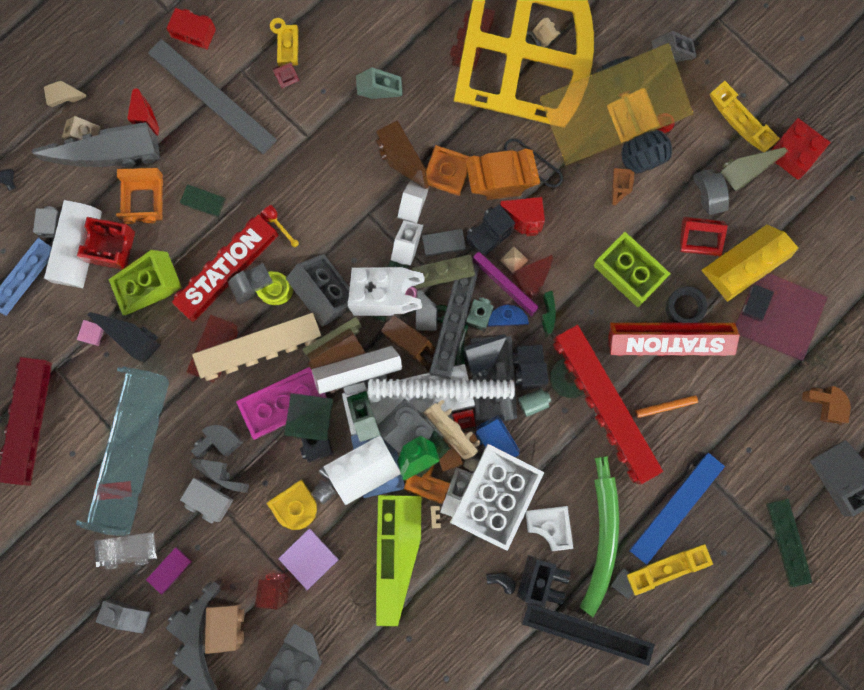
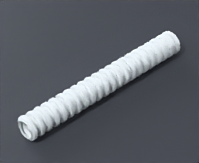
[368,379,515,399]

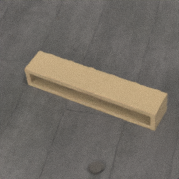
[192,313,321,381]

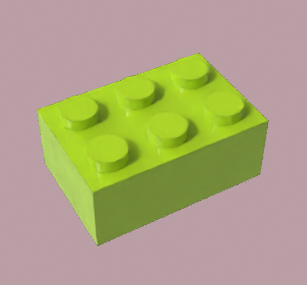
[593,232,671,308]

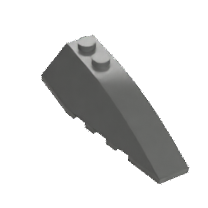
[32,122,160,167]

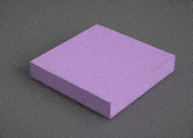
[278,529,339,590]

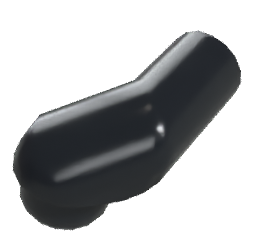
[486,572,516,594]

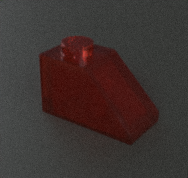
[513,255,554,298]

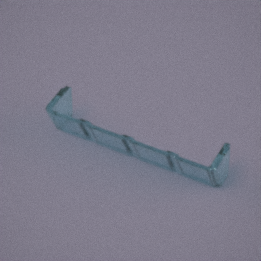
[76,367,169,536]

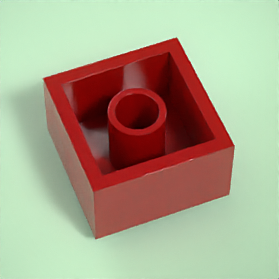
[770,118,831,180]

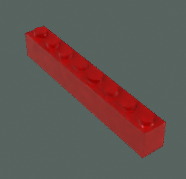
[553,325,664,484]

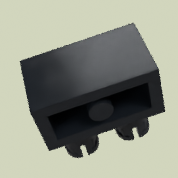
[517,555,571,607]

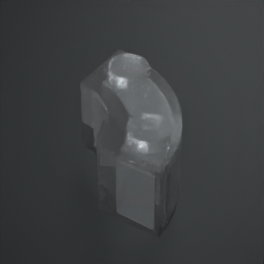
[94,532,156,570]

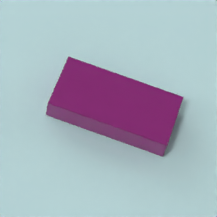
[146,547,192,594]

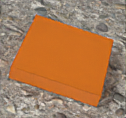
[426,145,470,196]

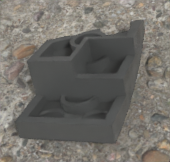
[191,458,249,493]

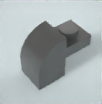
[693,169,729,215]
[228,263,273,305]
[191,425,243,458]

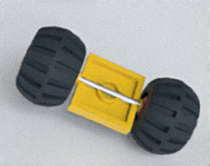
[593,56,672,174]

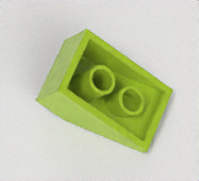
[109,250,182,315]

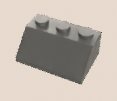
[286,254,350,326]

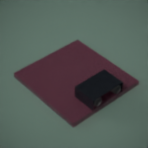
[736,273,828,361]

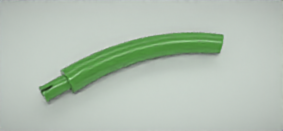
[580,456,619,617]

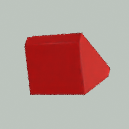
[452,408,476,429]

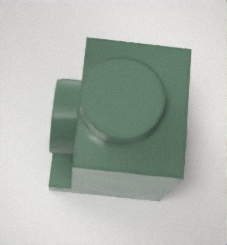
[466,298,493,332]

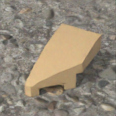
[44,81,86,107]

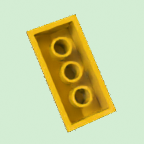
[702,225,798,302]

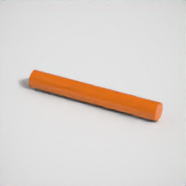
[635,395,698,418]

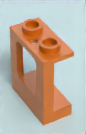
[116,168,163,224]

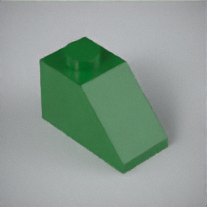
[397,436,440,480]

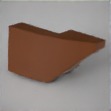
[612,168,634,206]

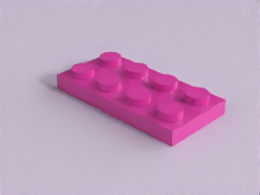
[236,367,330,440]

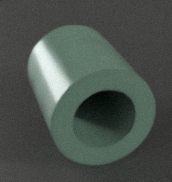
[518,389,552,417]

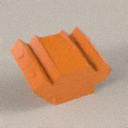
[465,148,540,200]

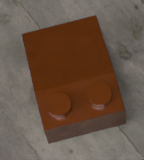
[375,120,429,189]

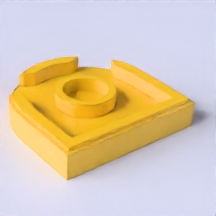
[267,479,317,530]

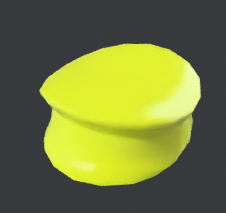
[256,271,293,305]

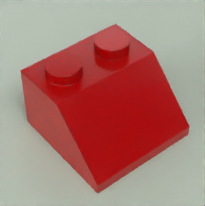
[500,197,545,236]

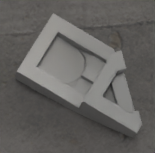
[416,290,438,330]

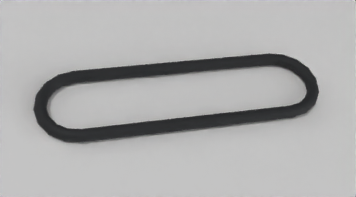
[504,138,563,188]

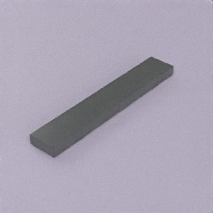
[430,265,479,379]

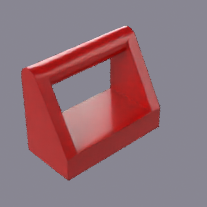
[127,88,160,136]
[680,216,728,256]

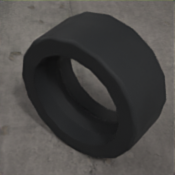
[665,286,708,323]

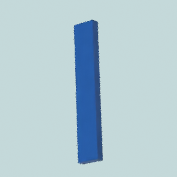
[629,453,725,565]

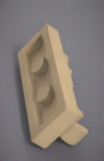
[422,400,480,460]

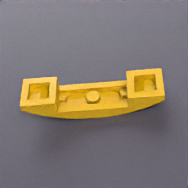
[709,81,780,152]
[627,544,713,596]

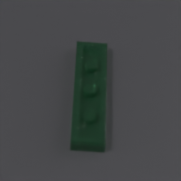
[766,499,813,588]

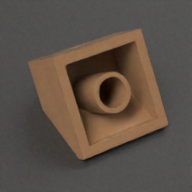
[205,604,244,654]

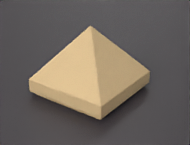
[500,247,528,275]

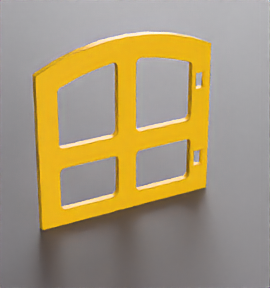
[453,0,594,127]

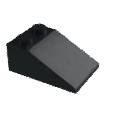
[87,312,161,363]

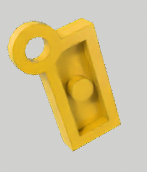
[270,18,298,66]

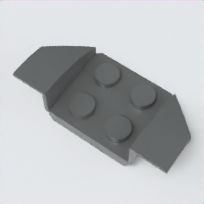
[255,623,322,690]

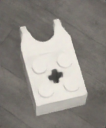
[348,267,424,316]

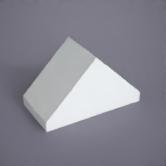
[398,180,429,223]

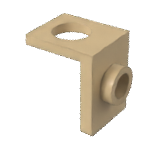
[62,116,100,140]

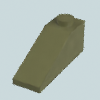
[721,147,788,191]

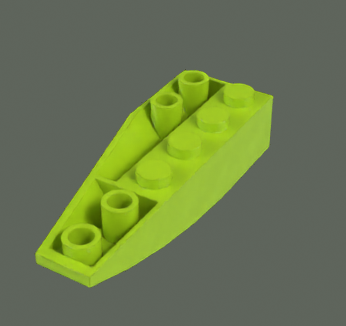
[376,495,422,626]

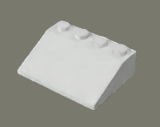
[450,444,544,551]

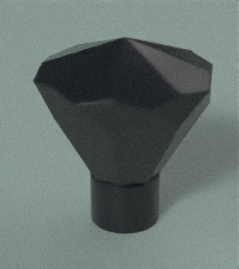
[0,169,16,191]

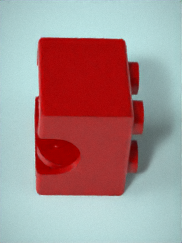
[77,217,135,270]

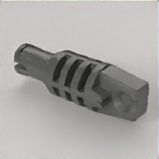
[492,362,515,421]

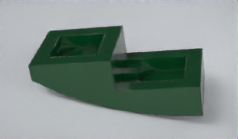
[540,291,556,337]

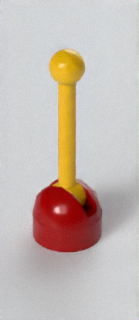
[260,205,299,247]

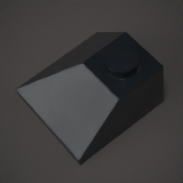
[464,334,506,378]

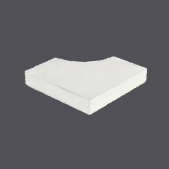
[525,506,573,551]

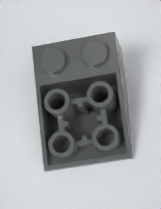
[810,440,864,516]

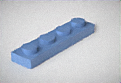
[0,238,52,315]

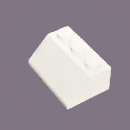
[324,436,401,505]

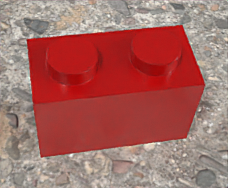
[166,8,216,50]

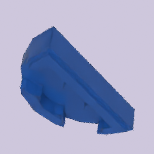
[488,305,529,327]

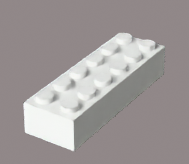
[342,364,475,436]

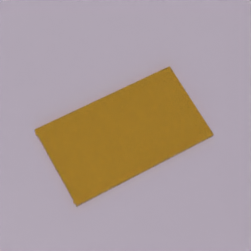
[540,43,693,165]

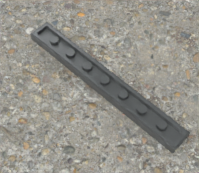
[148,39,277,155]

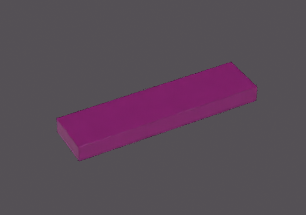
[473,252,538,317]

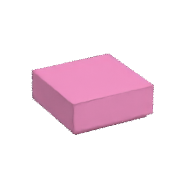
[77,320,104,346]

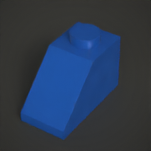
[475,414,519,457]

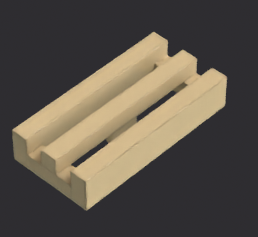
[431,506,441,528]

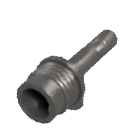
[311,467,336,505]

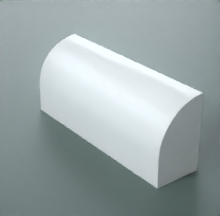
[44,200,102,288]
[312,346,402,394]

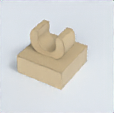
[533,18,560,47]

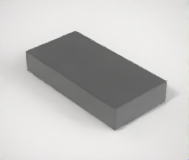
[422,229,466,257]

